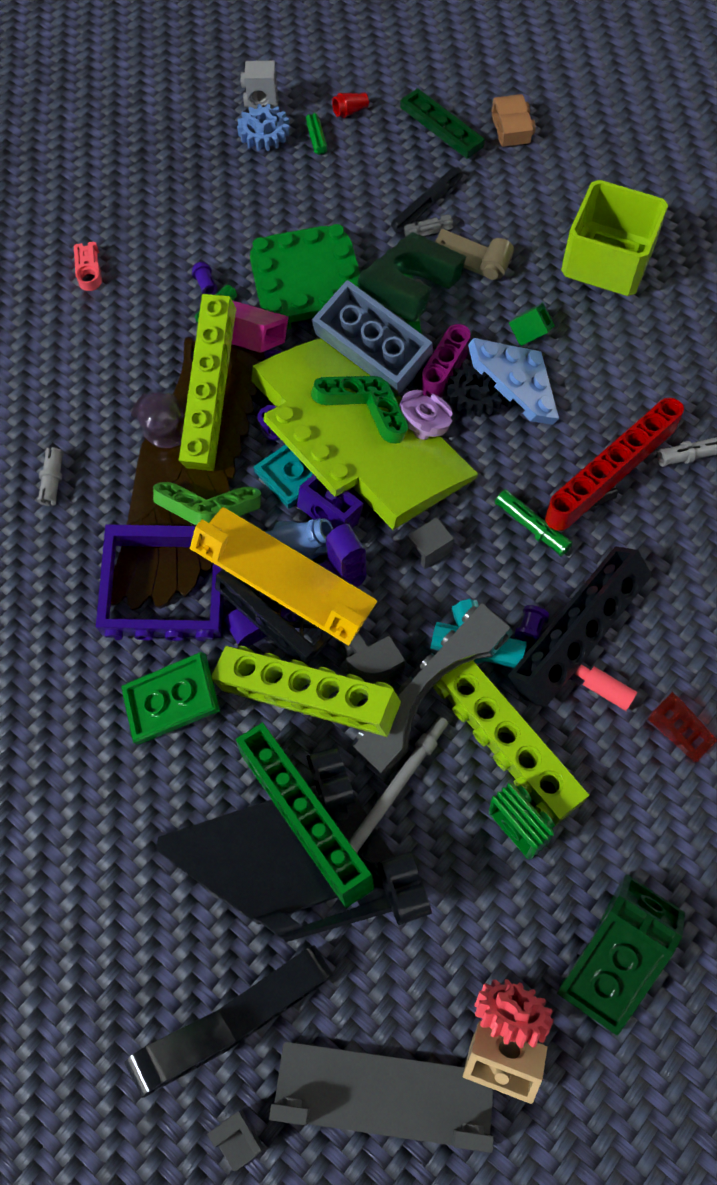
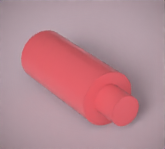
[575,664,638,711]

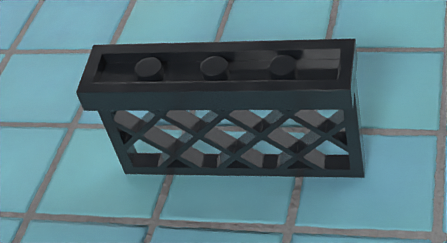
[215,569,333,665]

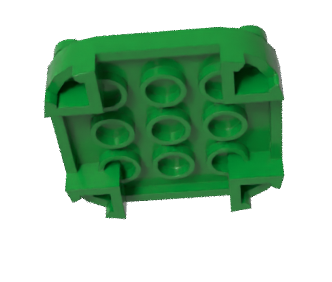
[250,224,362,329]

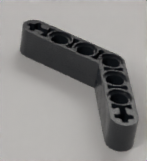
[124,945,333,1098]

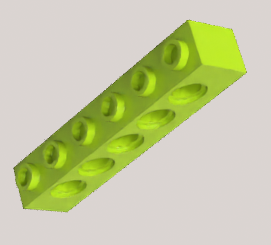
[179,294,236,471]
[212,646,401,737]
[433,661,589,826]

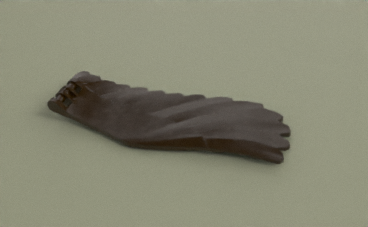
[111,337,265,610]

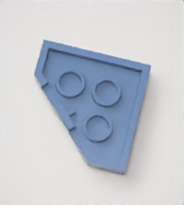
[468,338,559,425]

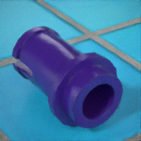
[192,262,218,295]

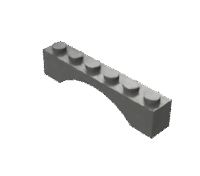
[353,603,514,774]

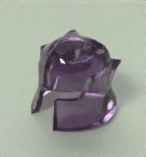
[131,392,186,448]

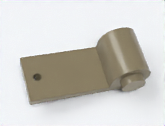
[430,229,514,280]

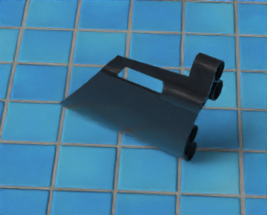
[155,746,432,942]

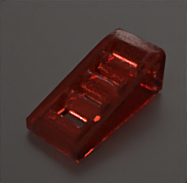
[648,692,717,763]

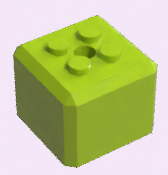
[561,180,668,296]

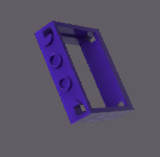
[96,524,224,642]

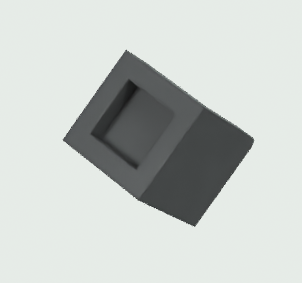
[409,517,454,569]
[207,1110,265,1171]

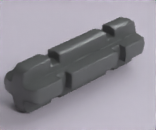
[404,214,453,240]

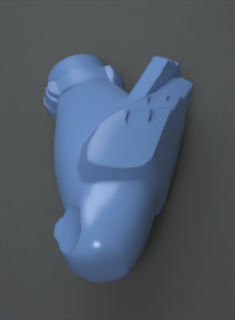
[266,518,333,560]

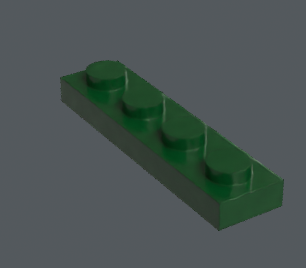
[400,88,485,159]

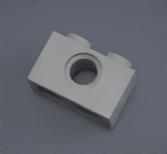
[241,60,279,109]

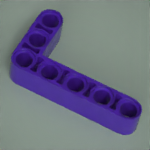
[224,524,366,647]

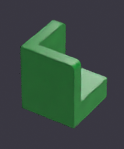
[508,302,555,346]

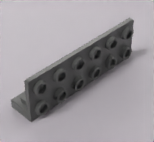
[269,1042,494,1153]

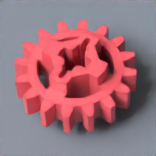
[475,979,554,1048]

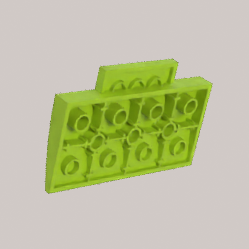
[251,338,478,530]

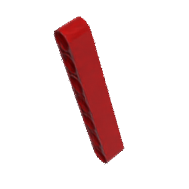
[545,398,684,531]

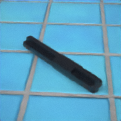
[391,167,463,233]

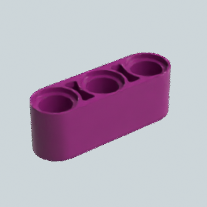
[421,324,471,398]

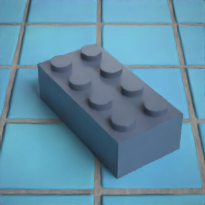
[312,280,433,396]

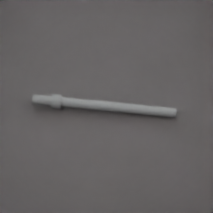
[348,716,449,853]

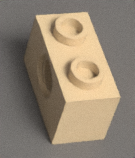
[463,1021,548,1104]

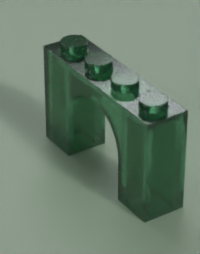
[358,232,467,323]

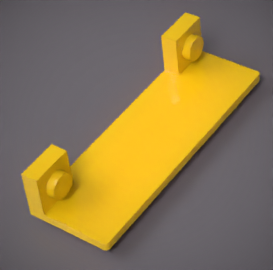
[190,507,377,646]

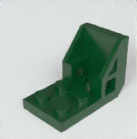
[557,874,685,1036]

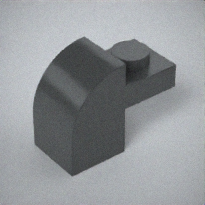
[340,632,405,684]

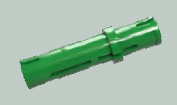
[495,489,573,557]

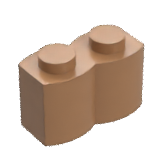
[492,94,536,147]

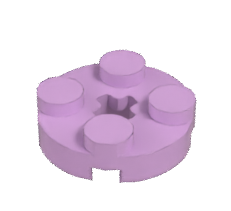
[399,390,453,440]

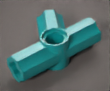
[430,599,526,668]

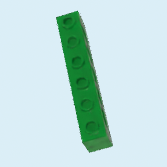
[235,722,374,909]

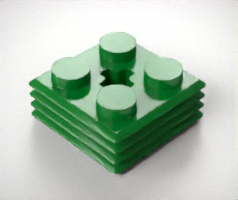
[488,783,555,860]

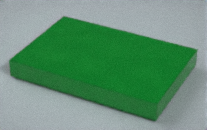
[121,652,220,745]

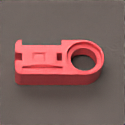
[74,242,102,291]

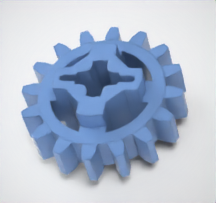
[237,104,290,151]

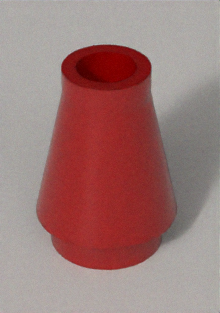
[332,92,369,118]

